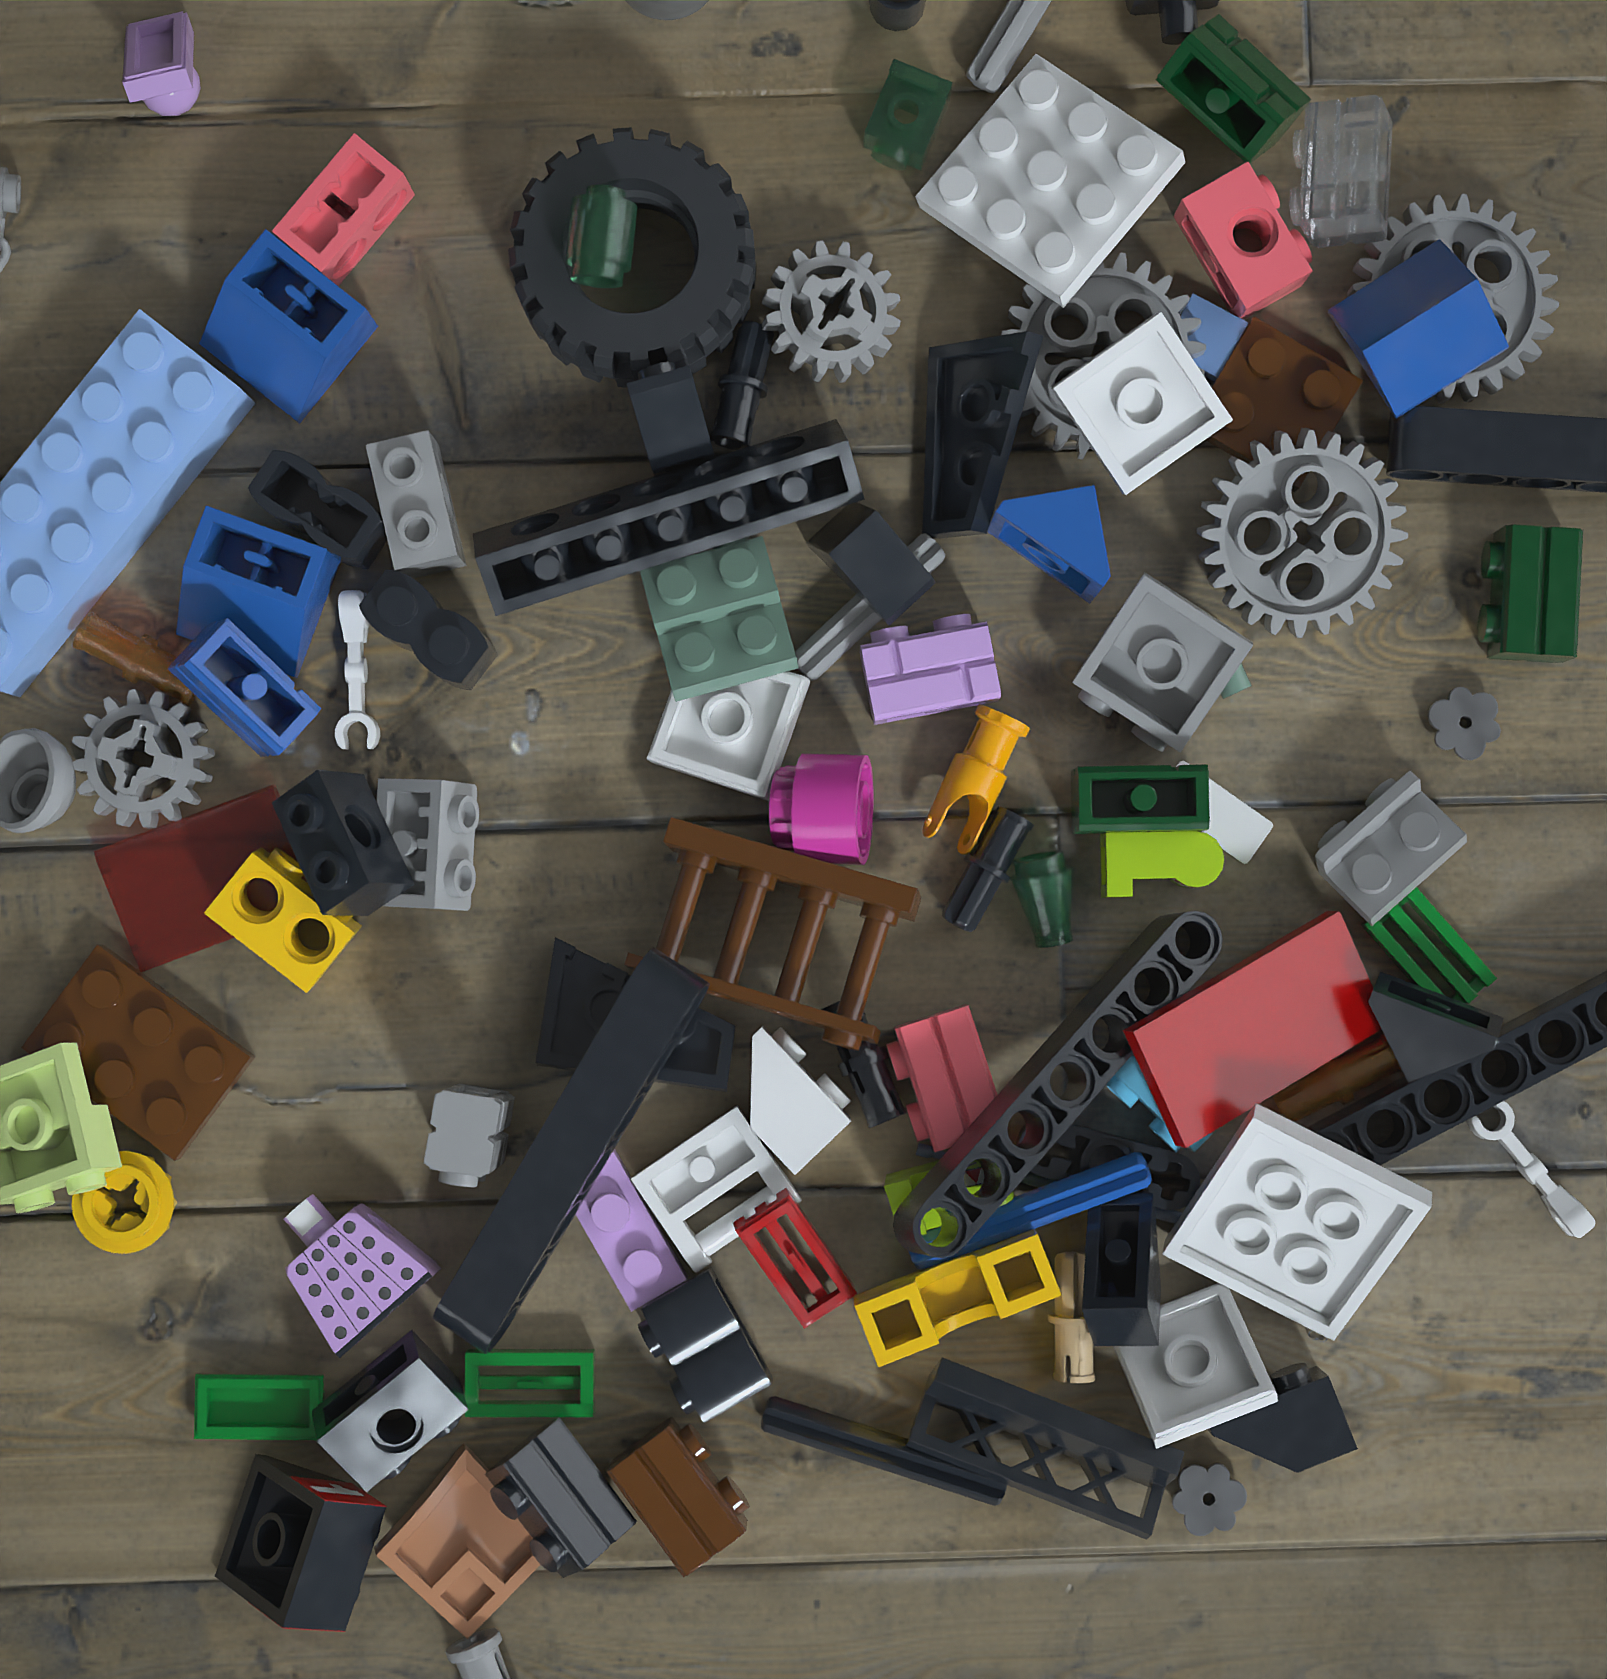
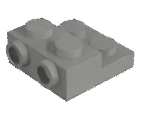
[1072,572,1253,753]

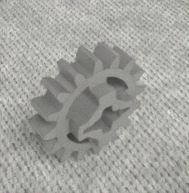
[761,241,901,383]
[72,689,215,829]

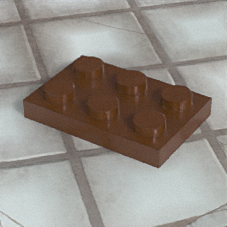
[21,944,256,1161]

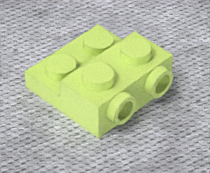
[0,1043,122,1213]

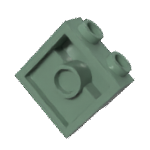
[640,536,799,702]

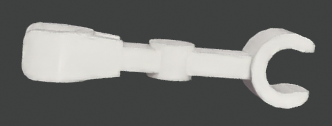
[335,590,381,750]
[1467,1101,1595,1238]

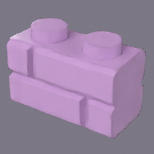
[860,614,1001,725]

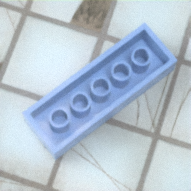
[0,309,256,697]

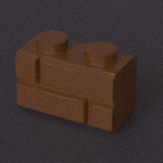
[607,1417,750,1578]

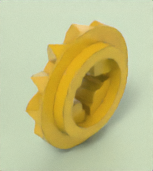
[72,1150,177,1254]

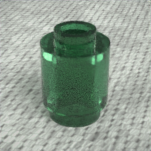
[565,185,637,288]

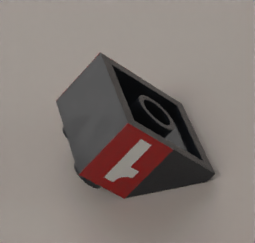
[215,1454,387,1632]

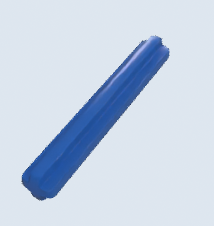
[908,1152,1152,1270]

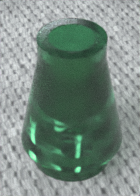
[1010,850,1073,948]

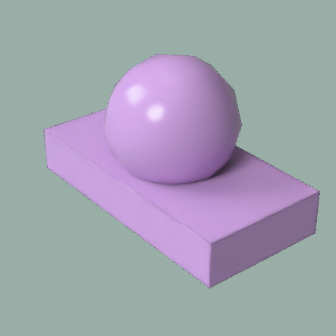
[122,11,201,116]

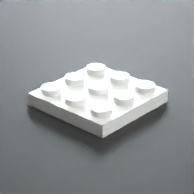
[915,54,1185,308]
[1162,1103,1432,1341]

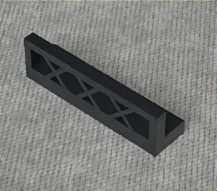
[906,1357,1184,1540]

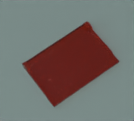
[94,784,307,972]

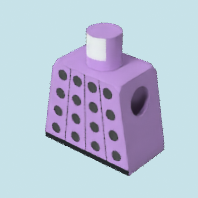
[283,1194,441,1358]

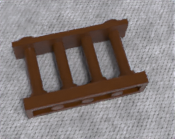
[624,817,922,1051]

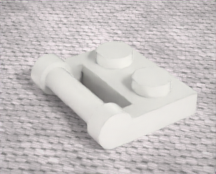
[631,1105,802,1273]

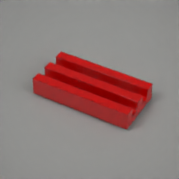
[733,1187,858,1329]

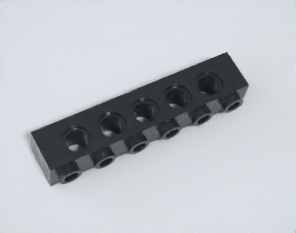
[473,419,865,616]

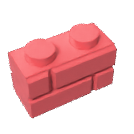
[886,1004,1008,1152]

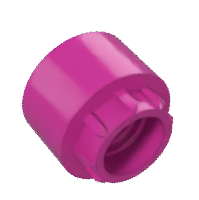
[769,753,874,865]

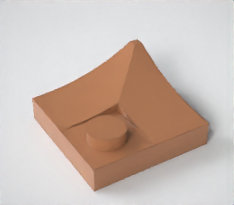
[374,1443,540,1639]

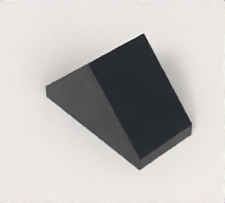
[806,502,936,626]
[1368,972,1503,1082]

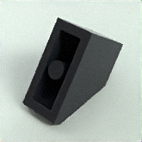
[1082,1193,1161,1346]

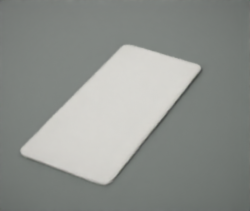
[1176,761,1273,864]

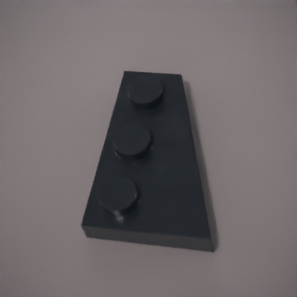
[922,331,1043,539]
[535,937,736,1092]

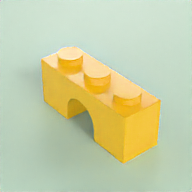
[853,1229,1061,1367]

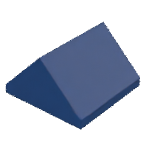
[1328,239,1509,418]
[988,485,1111,604]

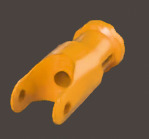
[922,704,1030,855]

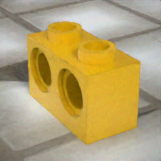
[204,847,362,993]

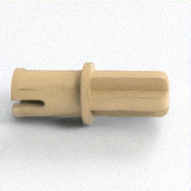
[1048,1251,1095,1383]

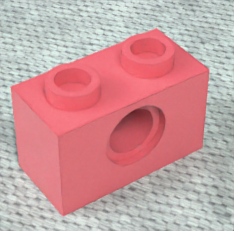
[1173,162,1313,320]

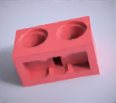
[272,133,415,286]

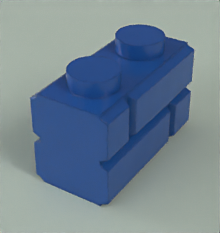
[167,618,321,757]

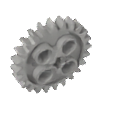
[1347,194,1559,404]
[1001,253,1206,460]
[1197,428,1408,638]

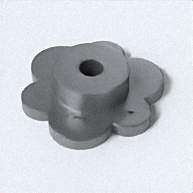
[1428,687,1501,760]
[1172,1463,1247,1536]

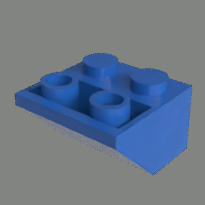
[199,229,378,424]
[176,506,340,678]

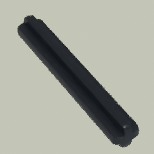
[761,1396,1007,1506]

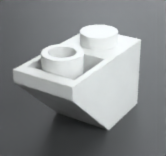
[750,1026,851,1175]

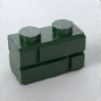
[1156,14,1312,164]
[1477,524,1583,663]
[1071,764,1210,834]

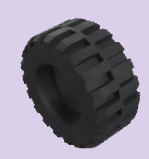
[508,127,756,388]

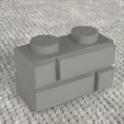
[424,1084,515,1187]

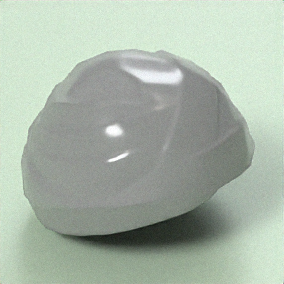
[0,728,76,833]

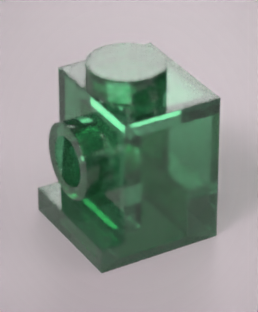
[863,59,953,171]

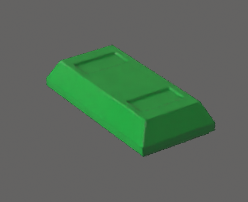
[194,1373,324,1440]

